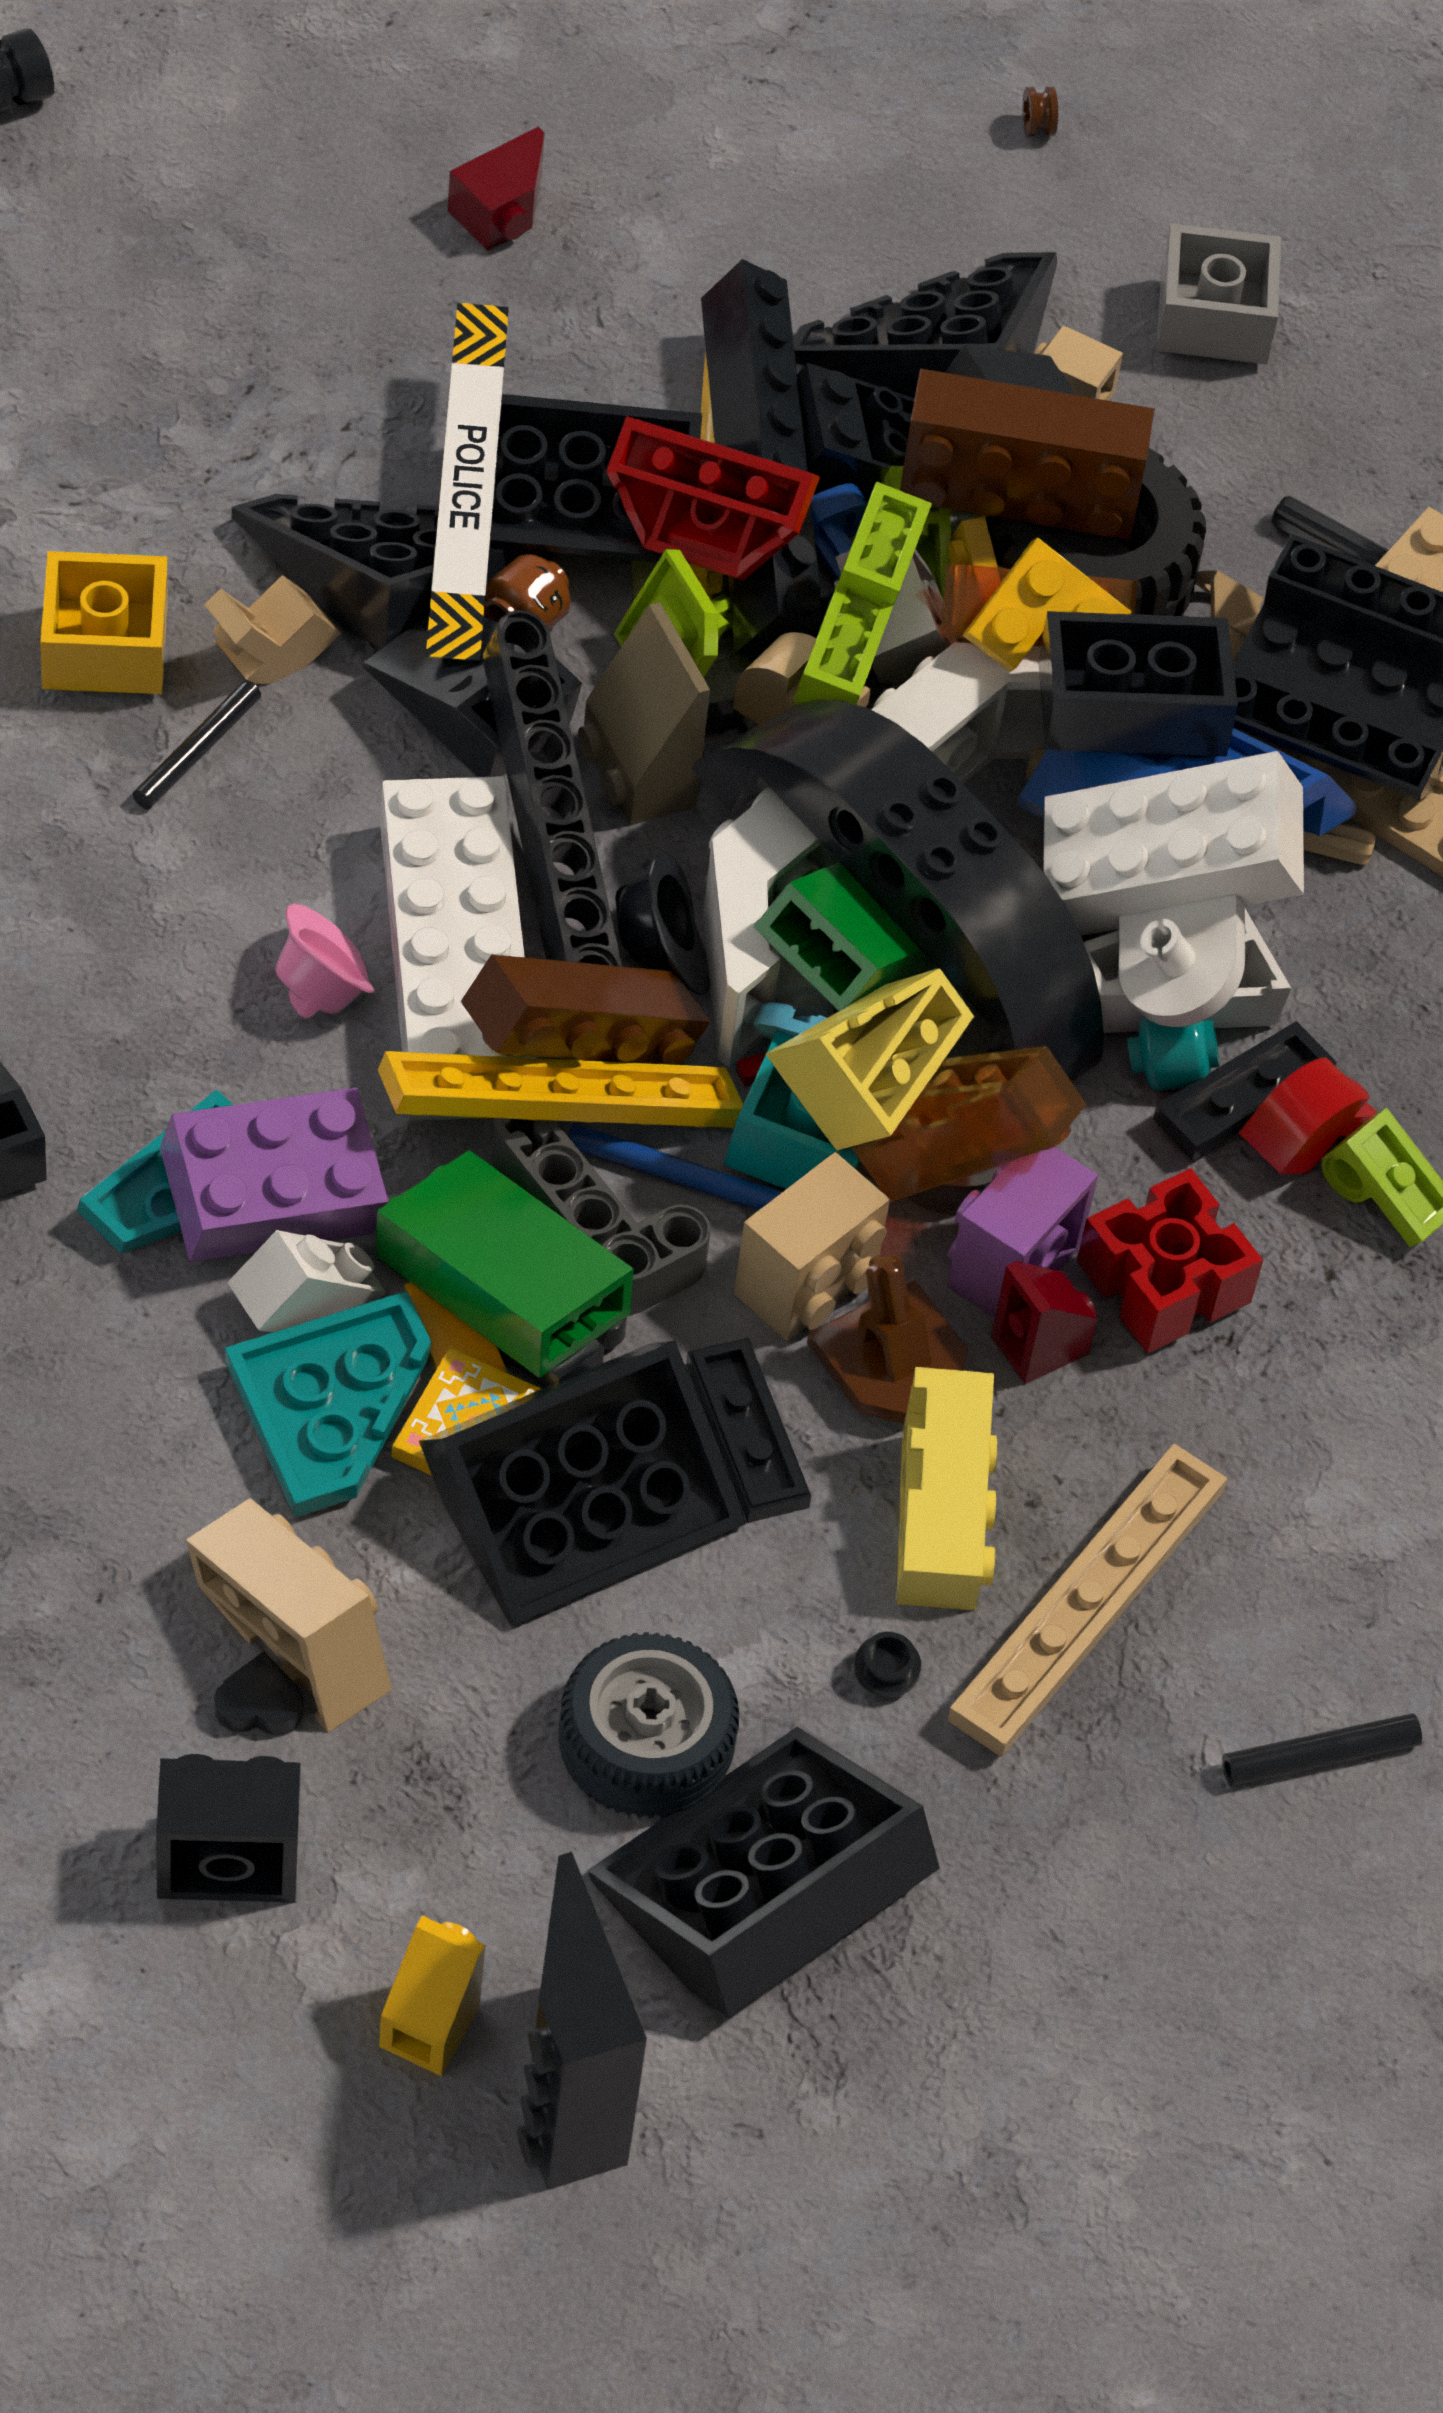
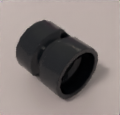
[0,28,54,114]

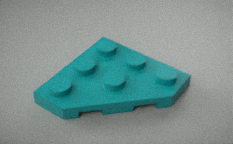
[225,1291,431,1518]

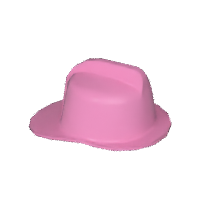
[275,904,375,1018]

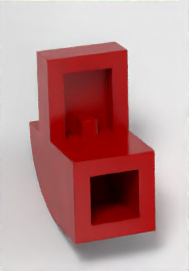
[1239,1057,1377,1174]

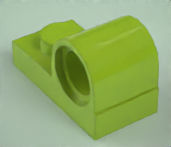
[1321,1107,1443,1248]

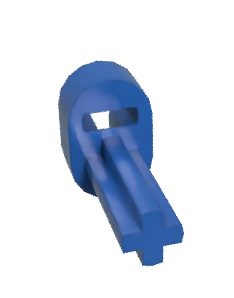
[811,483,868,581]

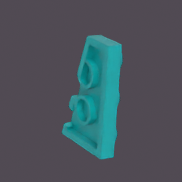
[77,1089,233,1254]

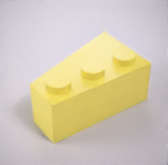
[765,968,974,1151]
[896,1367,997,1611]

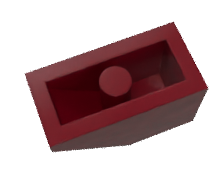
[447,127,545,251]
[991,1261,1098,1384]

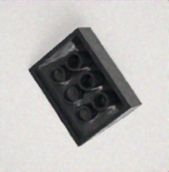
[489,394,702,564]
[419,1341,746,1625]
[587,1727,940,2018]
[517,1852,647,2190]

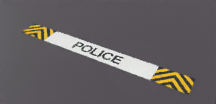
[426,303,509,661]

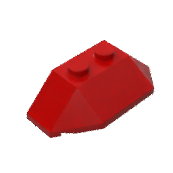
[606,416,820,581]

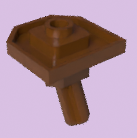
[807,1255,968,1424]

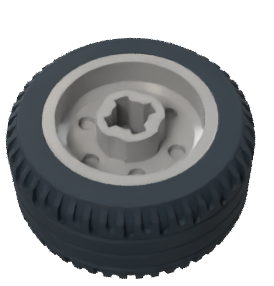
[558,1632,739,1818]

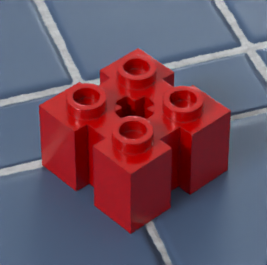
[1076,1168,1263,1354]

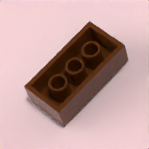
[900,369,1155,540]

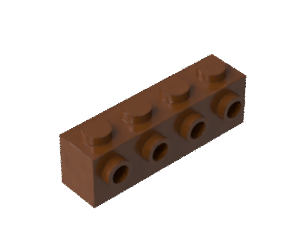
[460,954,711,1065]

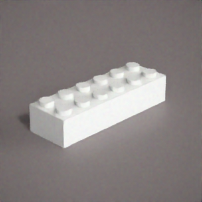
[380,776,536,1121]

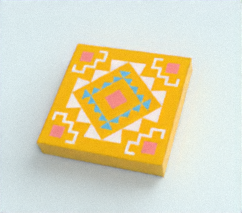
[391,1347,541,1476]

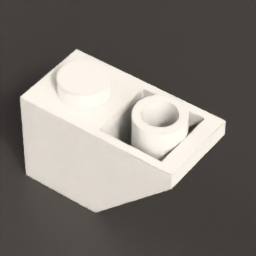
[227,1230,386,1333]

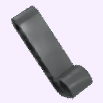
[492,1118,711,1315]

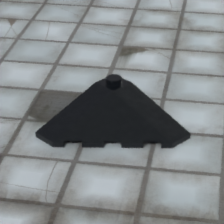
[793,252,1058,398]
[231,494,547,650]

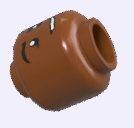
[484,555,571,630]

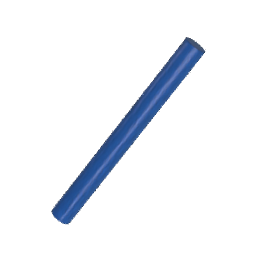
[568,1123,782,1211]

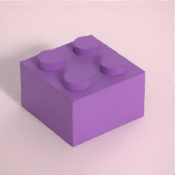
[947,1135,1098,1318]

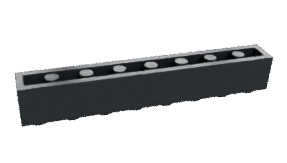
[701,259,824,661]

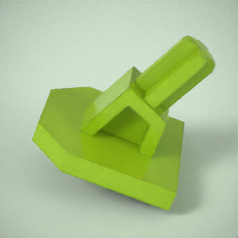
[614,549,733,678]

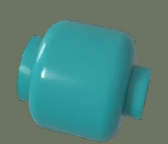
[1127,1016,1220,1091]

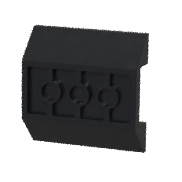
[1233,534,1443,800]

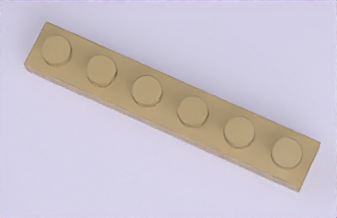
[947,1443,1228,1758]

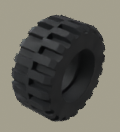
[985,448,1206,643]

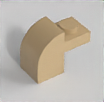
[204,575,341,684]
[733,632,871,725]

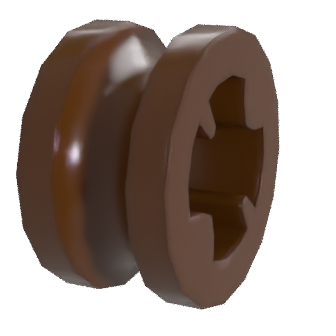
[1022,87,1058,136]

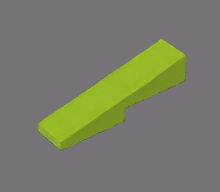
[793,481,932,705]

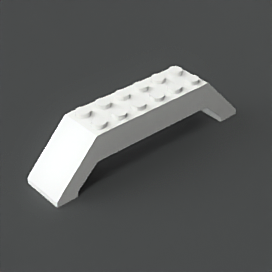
[703,642,1045,1068]

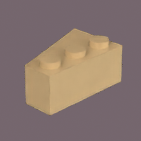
[186,1498,392,1733]

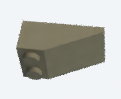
[578,602,710,826]

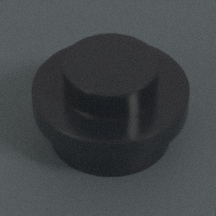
[854,1632,921,1697]

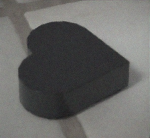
[214,1651,304,1735]

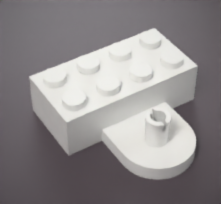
[1044,751,1304,1027]

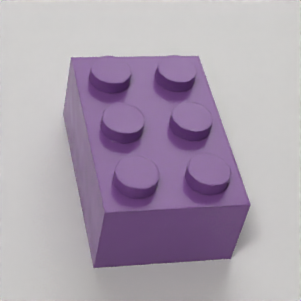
[160,1087,389,1262]

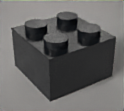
[156,1754,301,1903]

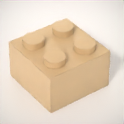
[734,1152,890,1342]

